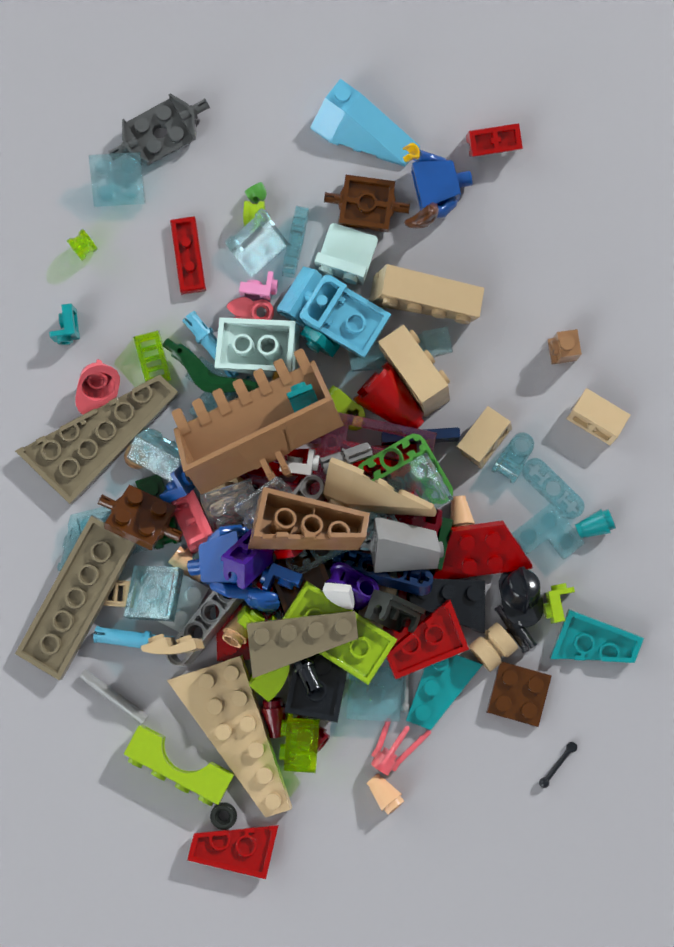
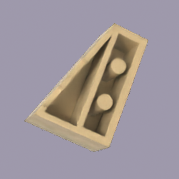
[378,325,450,417]

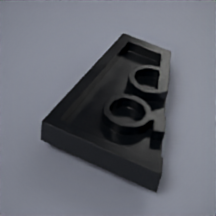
[407,578,485,633]

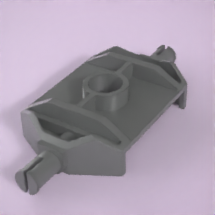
[108,93,210,166]

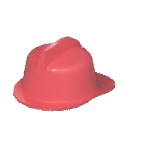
[75,359,120,415]

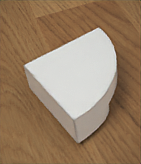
[323,583,355,610]

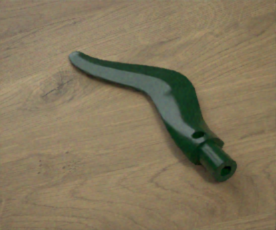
[162,338,259,393]

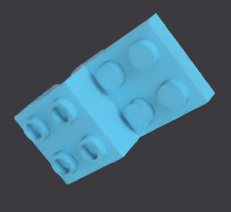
[277,266,391,359]

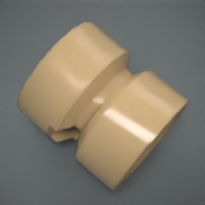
[468,622,518,672]

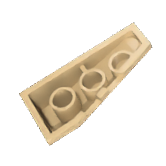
[323,457,437,517]

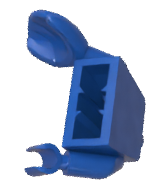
[187,520,280,613]

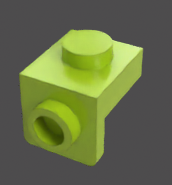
[543,583,575,624]

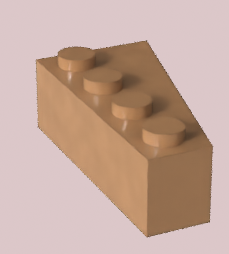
[248,487,370,550]

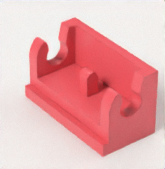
[171,490,214,554]

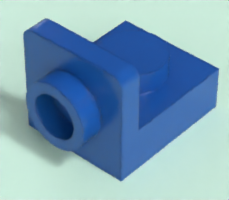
[160,465,196,503]
[260,563,304,592]

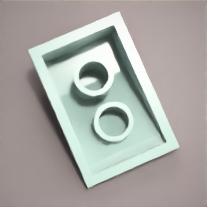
[214,317,301,378]

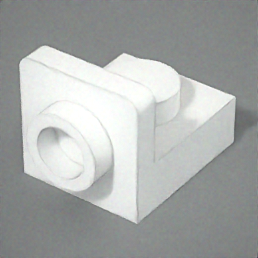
[279,448,320,476]

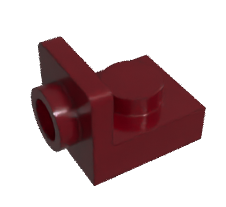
[398,509,443,535]

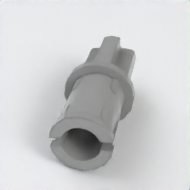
[319,442,373,474]

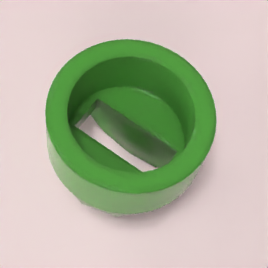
[245,182,267,204]

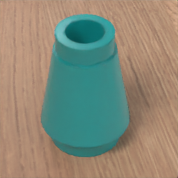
[575,509,616,539]

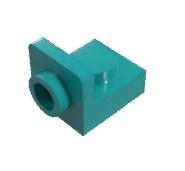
[49,303,80,345]
[286,382,318,413]

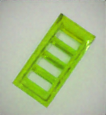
[133,330,172,382]

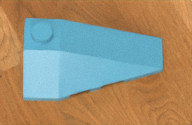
[310,79,420,167]

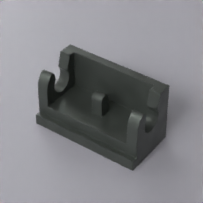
[364,589,425,633]

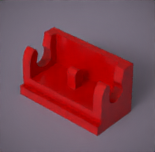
[466,123,523,157]

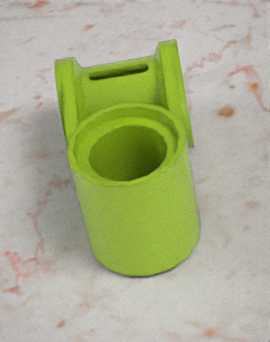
[329,385,366,431]

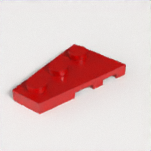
[386,599,469,679]
[187,825,279,879]

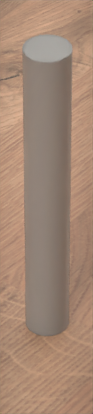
[79,669,148,724]

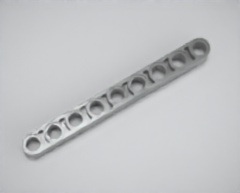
[166,475,325,666]

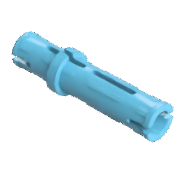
[182,311,239,378]
[93,626,175,648]

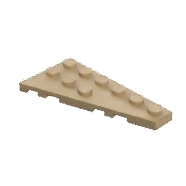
[167,655,292,817]

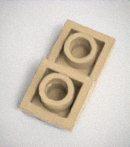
[141,634,205,654]

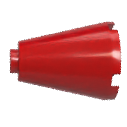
[353,362,424,431]

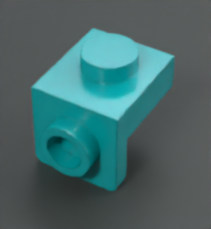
[300,326,340,358]

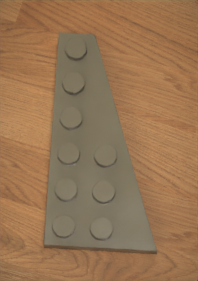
[15,375,179,505]

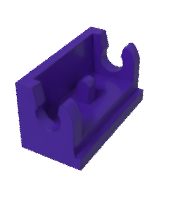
[221,529,273,589]

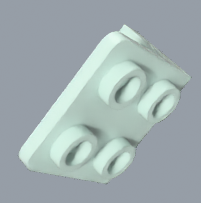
[315,223,378,285]

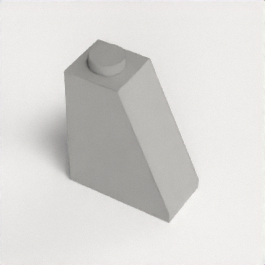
[371,518,444,573]

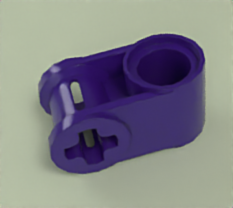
[325,562,379,610]

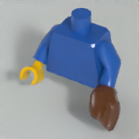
[403,143,473,229]

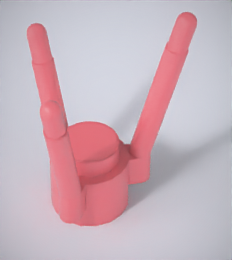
[371,718,431,776]

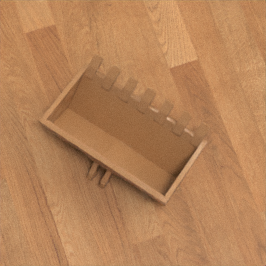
[172,349,344,495]

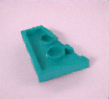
[550,609,644,663]
[406,655,483,730]

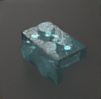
[127,428,181,481]

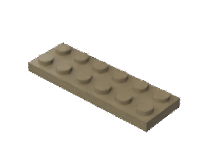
[15,516,137,680]

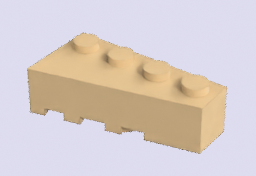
[369,264,484,324]

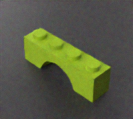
[124,724,235,806]

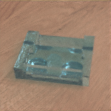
[225,208,290,277]

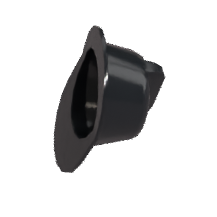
[499,567,543,628]

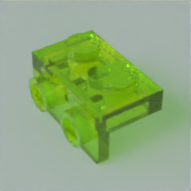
[279,714,320,773]

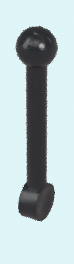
[539,742,577,788]

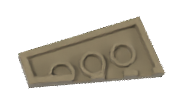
[247,611,358,678]

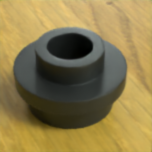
[210,802,237,830]

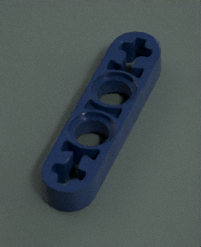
[332,550,434,596]

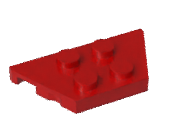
[432,520,533,579]

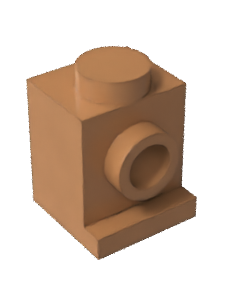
[547,329,582,365]

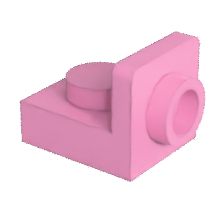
[239,271,278,303]

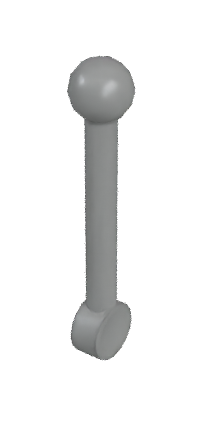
[400,674,411,713]

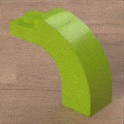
[237,605,290,702]

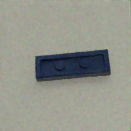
[381,427,460,445]

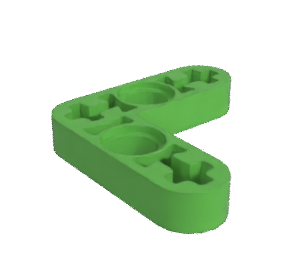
[358,434,453,503]

